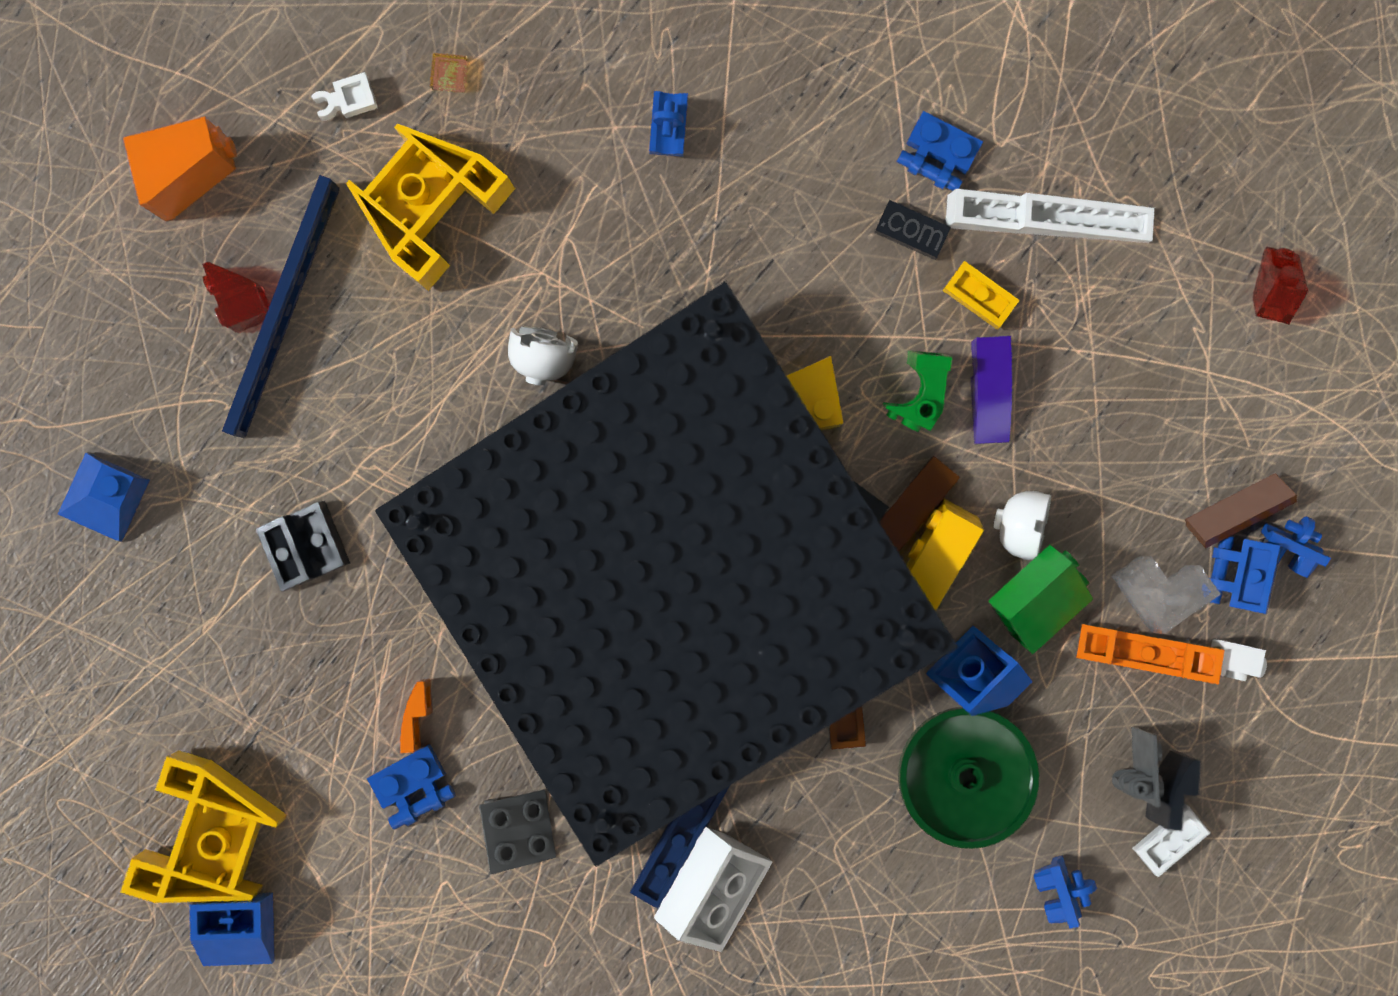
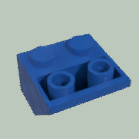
[190,892,275,966]

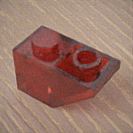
[1252,246,1308,325]
[202,262,270,333]

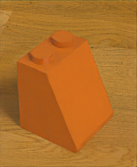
[123,116,237,221]

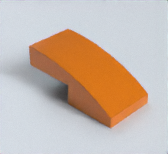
[400,679,433,753]

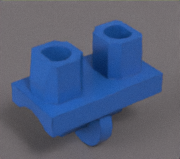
[649,91,688,157]
[1261,516,1331,578]
[1034,855,1097,929]

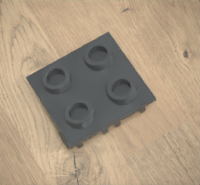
[1112,727,1164,807]
[479,789,556,874]

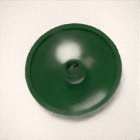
[898,707,1039,849]

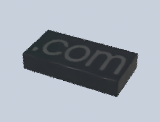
[874,200,951,260]

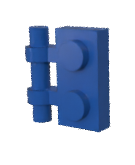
[897,111,983,191]
[1205,536,1282,614]
[367,744,456,830]

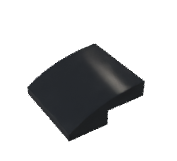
[256,501,350,592]
[1145,750,1201,831]

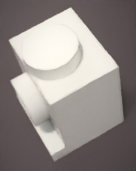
[1211,639,1267,681]

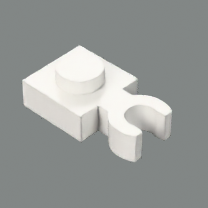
[312,72,378,120]

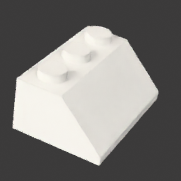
[654,827,772,952]

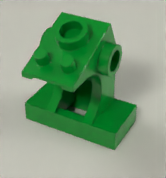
[882,350,952,432]

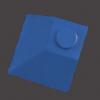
[58,452,150,542]
[925,625,1033,716]

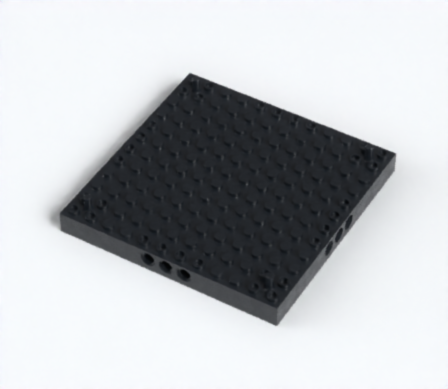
[375,281,958,867]

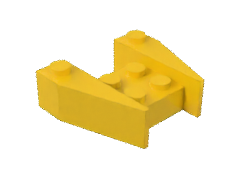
[346,123,515,291]
[120,750,287,903]

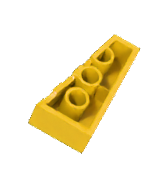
[787,356,844,430]
[907,498,984,610]

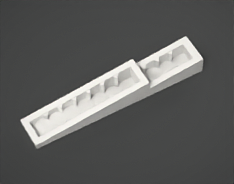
[946,188,1154,243]

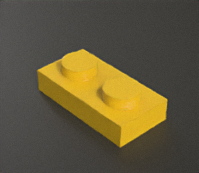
[942,261,1020,330]

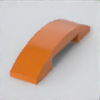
[1076,624,1225,685]

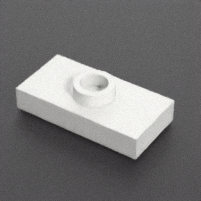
[1132,804,1211,877]

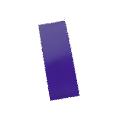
[970,336,1012,444]

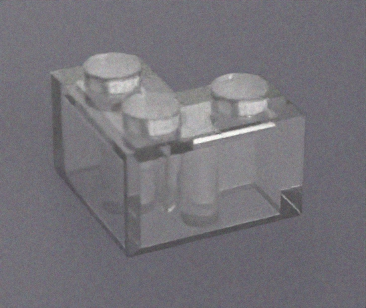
[1111,556,1221,634]

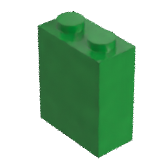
[988,545,1093,655]

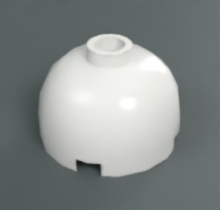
[508,326,578,385]
[994,491,1051,560]

